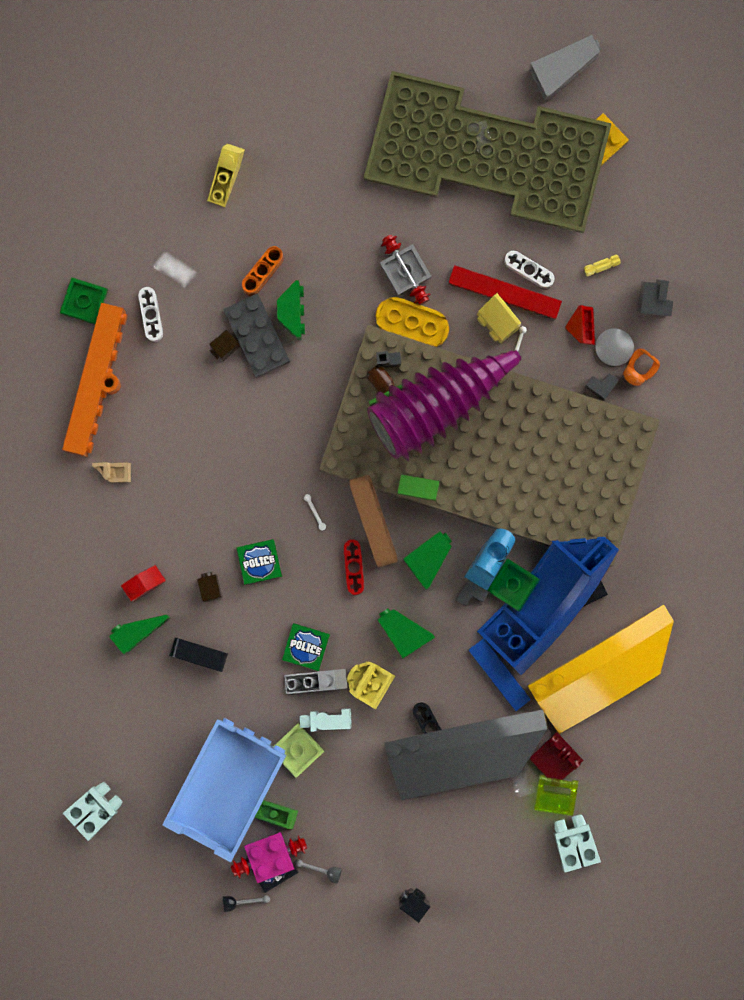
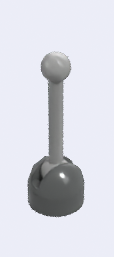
[295,859,342,884]

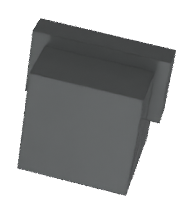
[637,279,673,316]

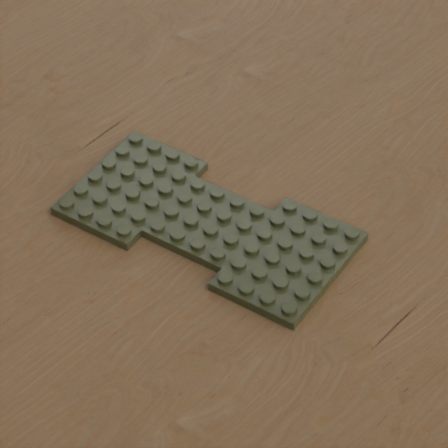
[364,71,611,233]

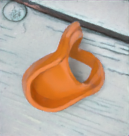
[623,348,660,386]

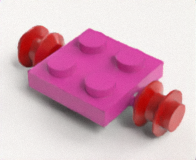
[231,832,308,883]

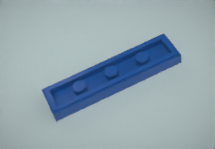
[468,638,531,711]

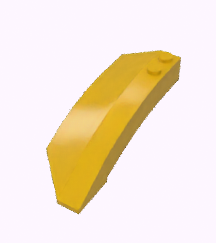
[528,604,674,734]

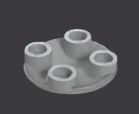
[595,328,634,367]

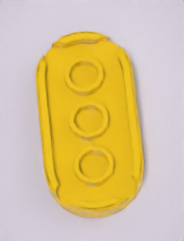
[376,297,449,347]

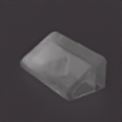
[154,252,197,288]

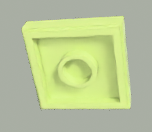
[273,723,325,778]

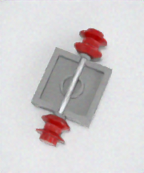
[380,235,432,305]

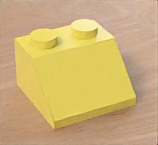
[477,294,521,343]

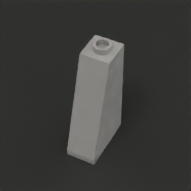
[529,35,601,102]

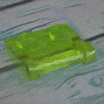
[534,775,578,816]

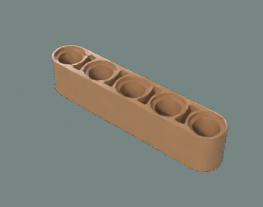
[349,474,398,567]

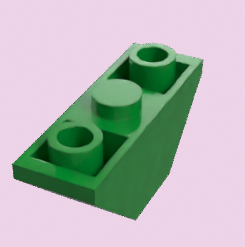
[277,280,305,340]

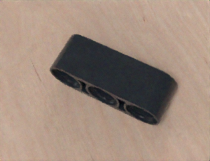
[169,637,228,672]

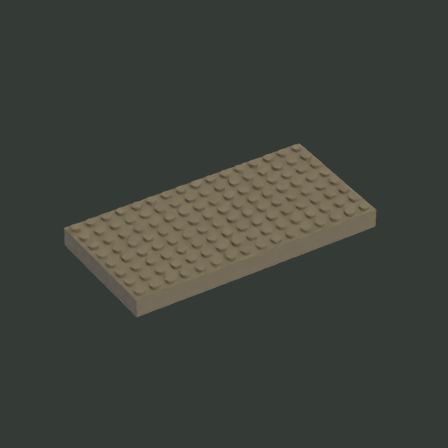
[319,325,660,567]

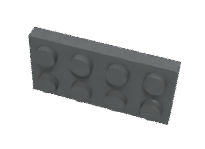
[223,293,290,378]

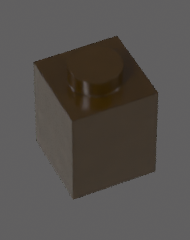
[209,329,240,361]
[197,572,223,602]

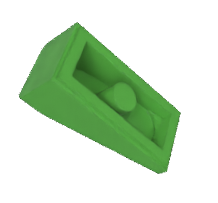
[397,475,440,501]
[254,800,298,829]

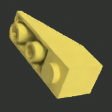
[207,143,245,207]

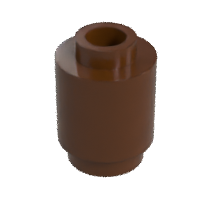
[367,366,395,394]

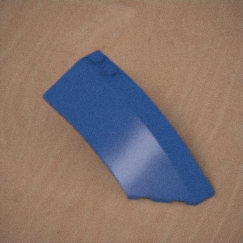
[477,537,619,675]

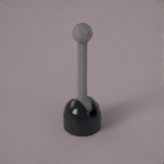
[223,895,270,912]

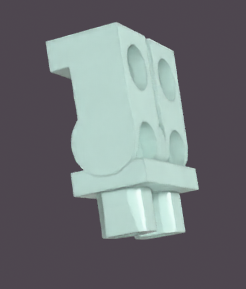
[300,708,352,732]
[63,782,123,841]
[553,814,601,872]

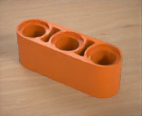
[242,246,283,296]

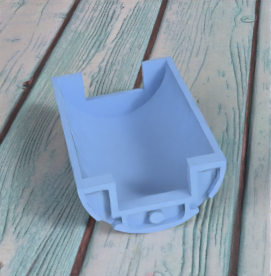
[162,718,286,863]

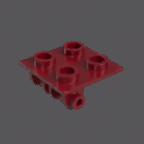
[530,732,584,787]

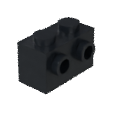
[399,888,431,923]

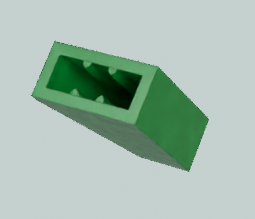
[403,531,452,590]
[377,608,435,659]

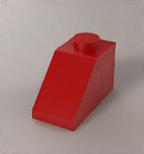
[121,565,166,602]

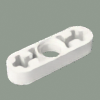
[504,251,555,289]
[138,287,163,342]

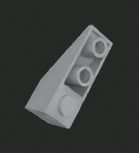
[284,669,347,694]

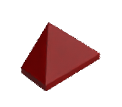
[565,305,595,345]

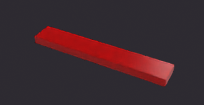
[448,265,562,320]

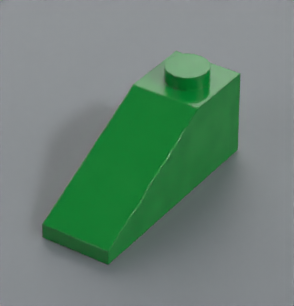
[109,615,170,655]

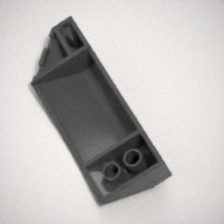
[385,710,548,800]

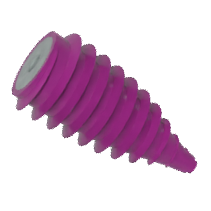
[367,350,521,462]

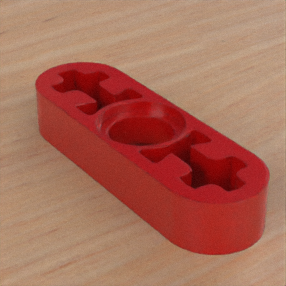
[344,539,364,595]

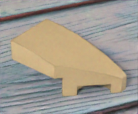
[92,462,131,483]

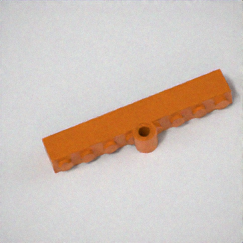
[62,303,128,457]

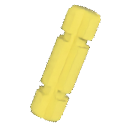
[584,255,621,276]

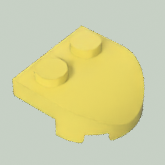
[347,662,395,709]

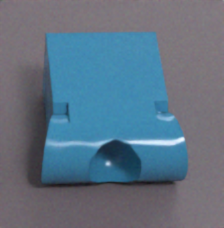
[464,529,515,590]

